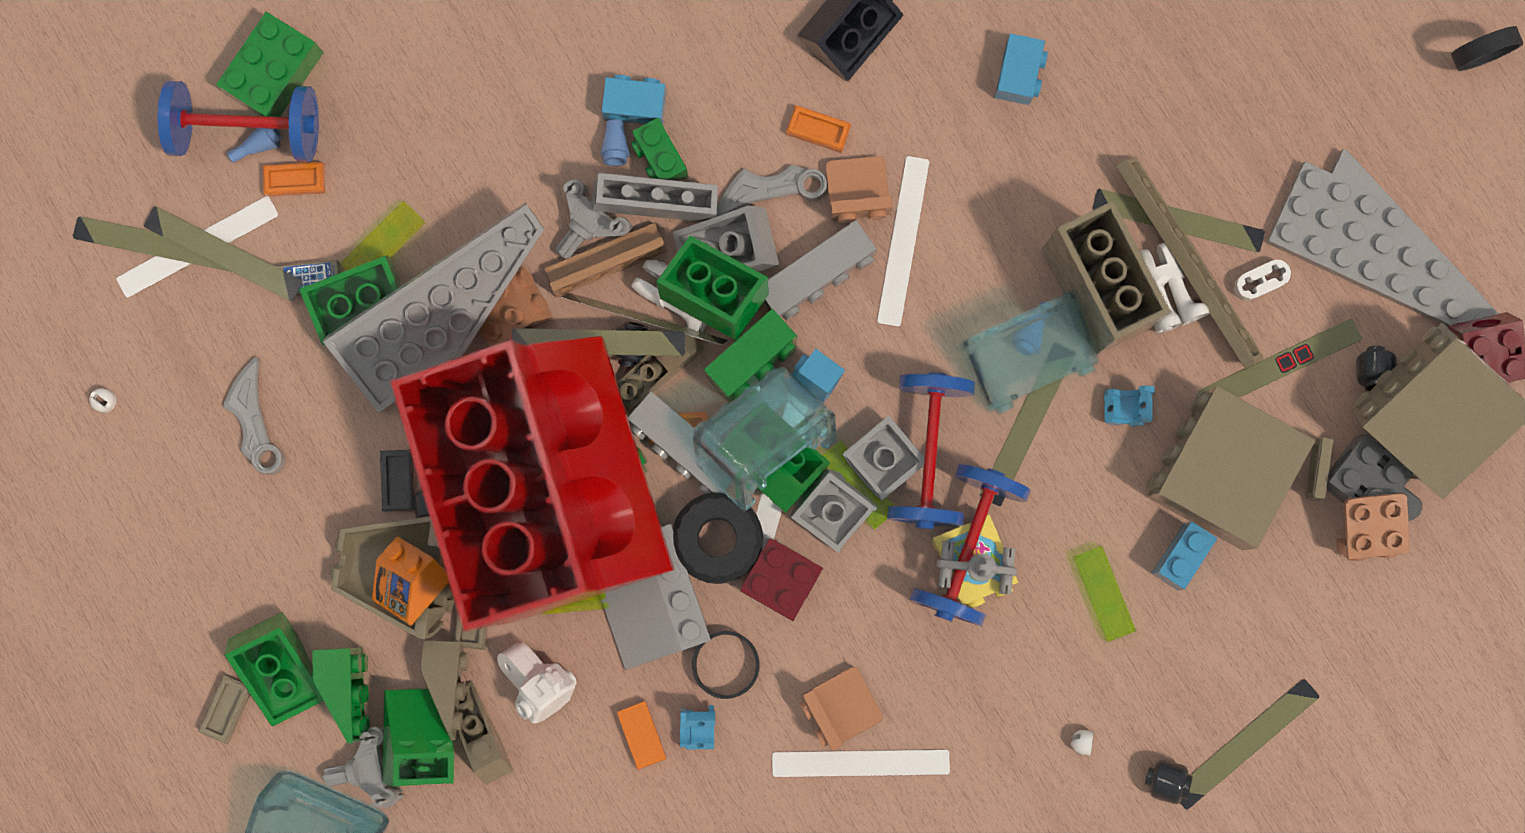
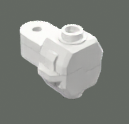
[497,641,577,723]

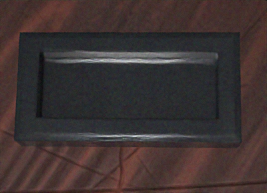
[380,449,414,512]

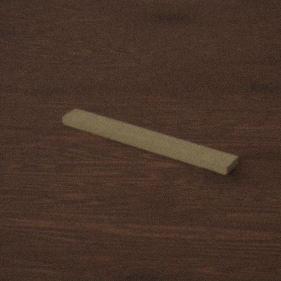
[1116,157,1263,369]

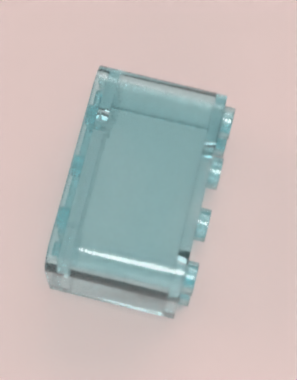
[693,367,836,512]

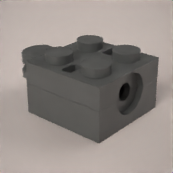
[1326,434,1423,521]

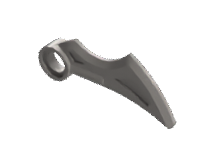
[715,165,827,217]
[223,358,286,475]

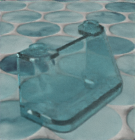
[958,292,1099,415]
[245,771,389,833]

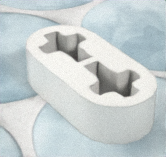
[1234,260,1291,301]

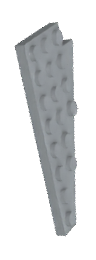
[1266,149,1499,327]
[323,202,544,413]

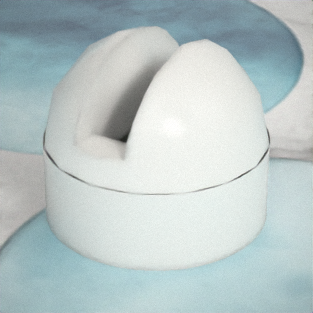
[89,388,117,413]
[1071,730,1094,756]

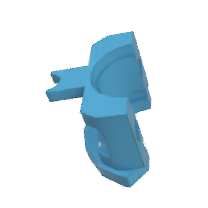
[1104,385,1155,427]
[680,705,715,750]

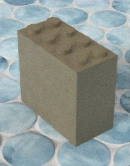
[1041,201,1171,355]
[1351,323,1525,499]
[1147,386,1316,550]

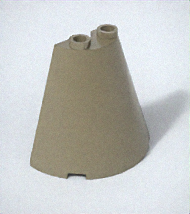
[331,516,455,639]

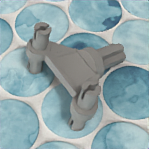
[556,179,632,259]
[937,540,1017,595]
[322,726,403,808]

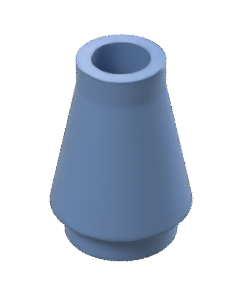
[600,120,630,166]

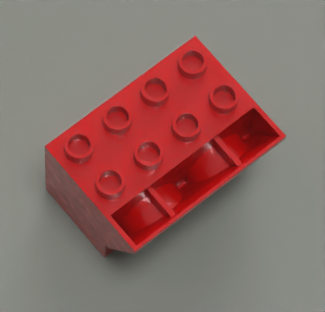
[390,336,674,631]

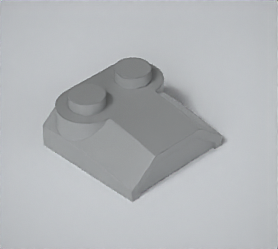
[842,415,924,501]
[791,469,877,553]

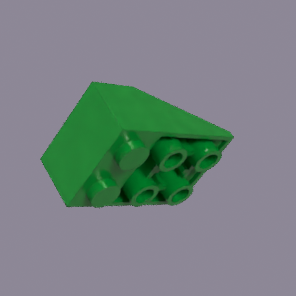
[312,647,370,744]
[383,689,454,786]

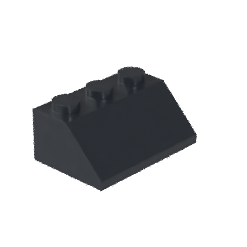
[797,0,903,82]

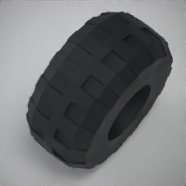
[673,492,763,584]

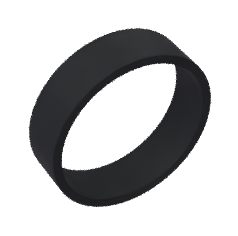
[1451,26,1524,71]
[692,631,760,699]

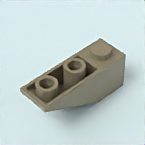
[617,326,704,411]
[421,641,469,740]
[458,682,513,785]

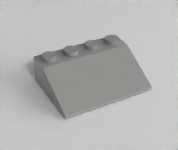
[600,524,712,670]

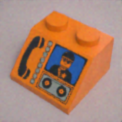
[372,536,449,626]

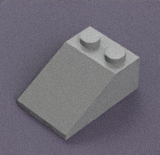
[673,205,779,272]

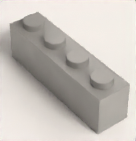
[592,173,718,222]
[764,220,877,321]
[628,391,741,494]

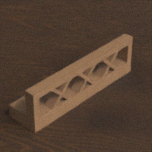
[544,223,667,297]

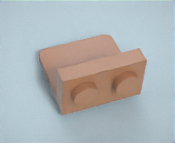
[826,156,893,223]
[480,266,553,347]
[1336,493,1410,561]
[800,667,883,751]

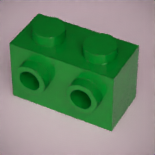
[631,118,689,181]

